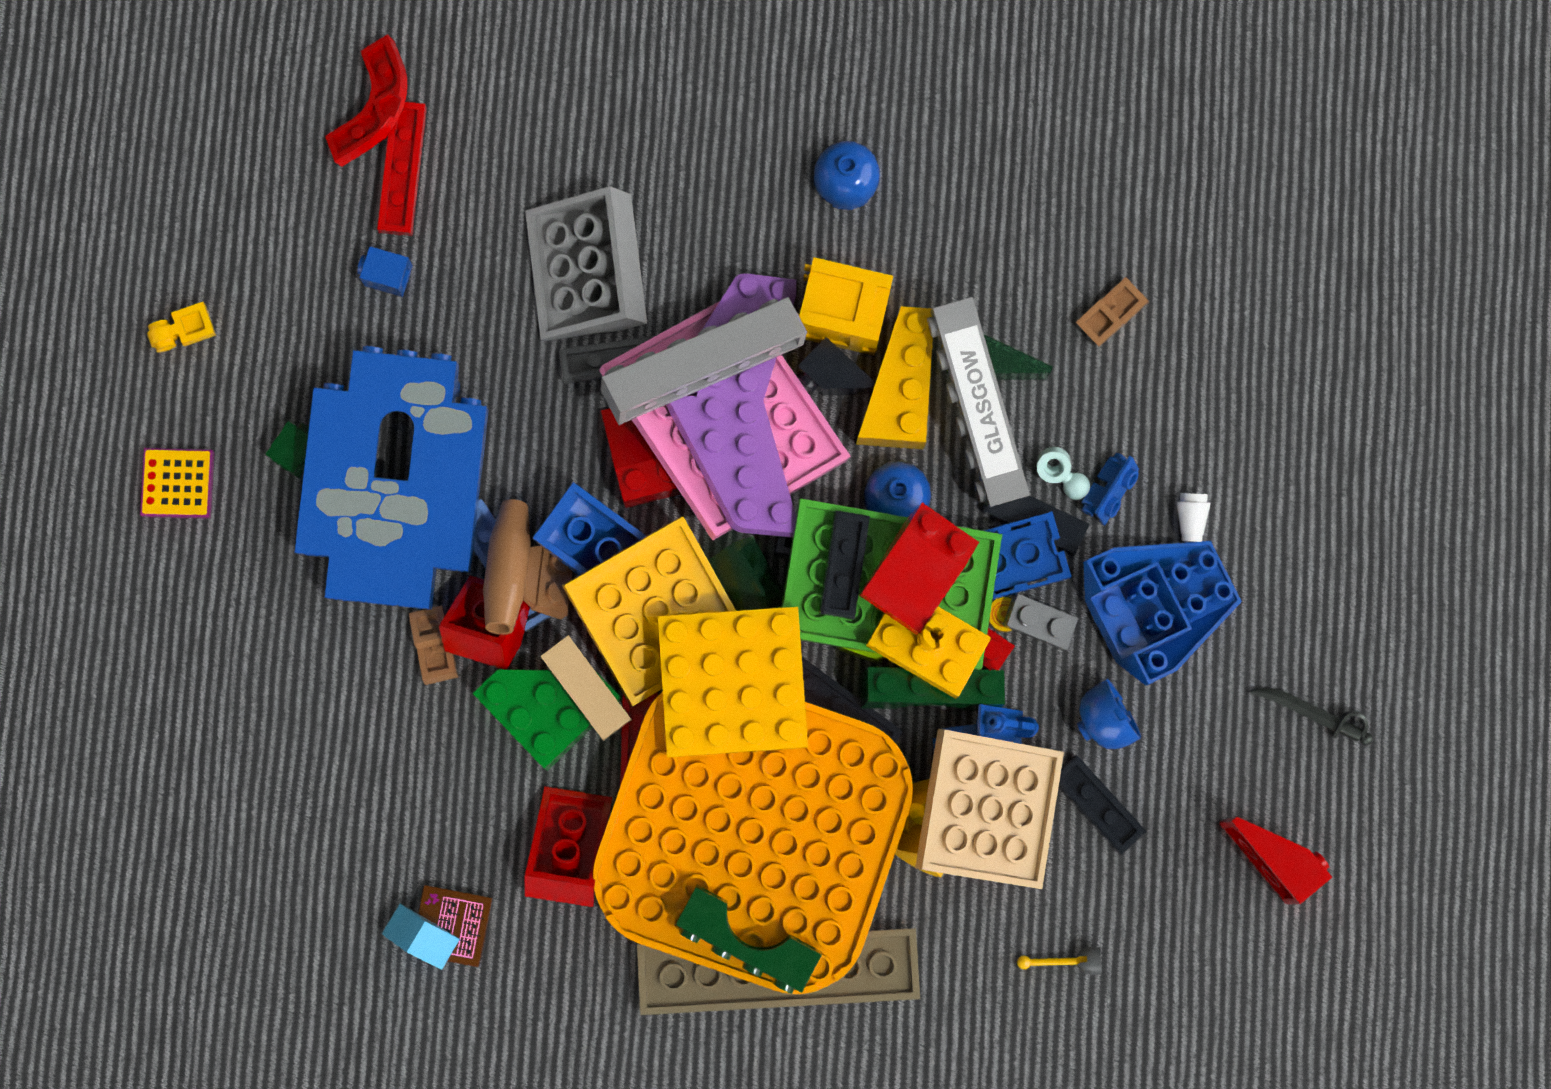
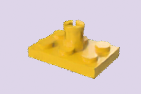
[866,606,991,699]

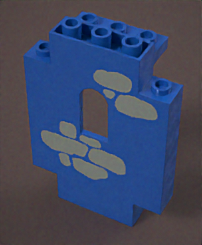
[295,346,489,610]

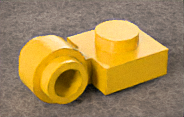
[147,302,216,352]

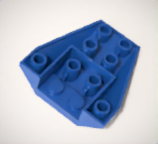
[1083,541,1242,686]

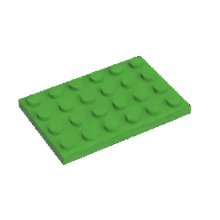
[781,498,1002,670]

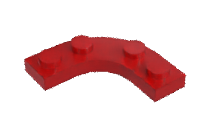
[325,34,407,167]

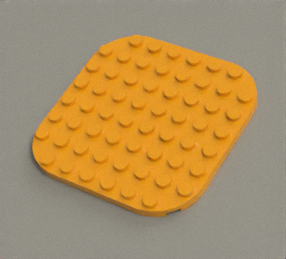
[593,691,913,994]

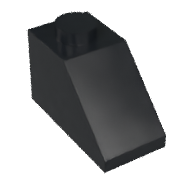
[798,337,876,395]

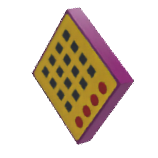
[140,448,214,519]

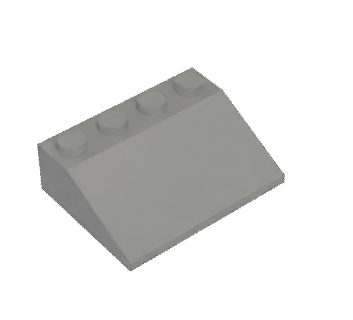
[525,186,647,341]

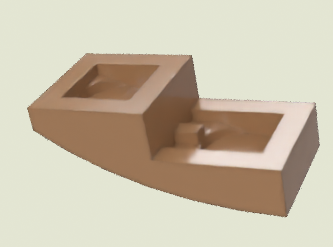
[1076,277,1149,347]
[409,606,458,685]

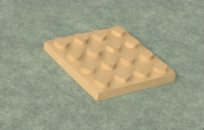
[915,729,1064,889]

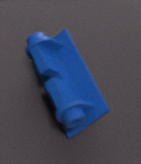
[1081,453,1139,526]
[977,704,1039,744]

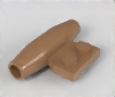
[483,499,572,635]

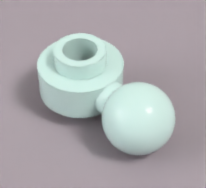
[1037,447,1090,500]

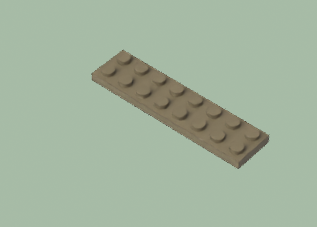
[637,928,920,1015]

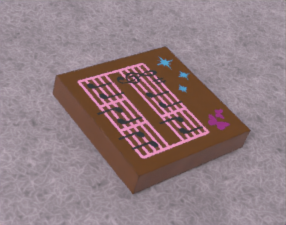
[418,885,493,967]

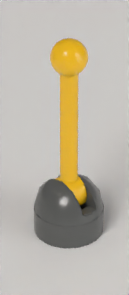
[1017,947,1102,975]

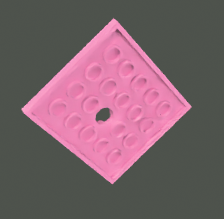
[599,301,851,541]

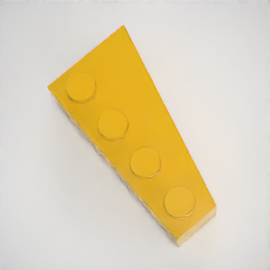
[856,306,933,449]

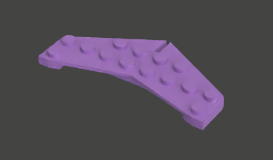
[666,274,796,537]

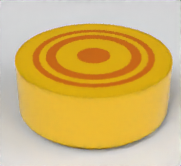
[989,597,1012,632]

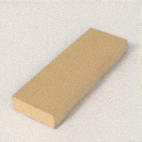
[541,635,631,741]

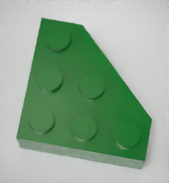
[473,670,622,771]

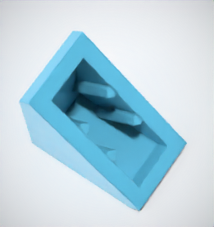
[382,904,460,970]

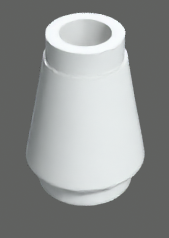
[1176,493,1211,542]

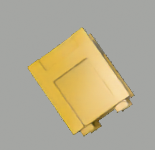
[797,257,893,356]

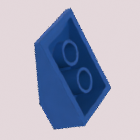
[532,482,646,576]

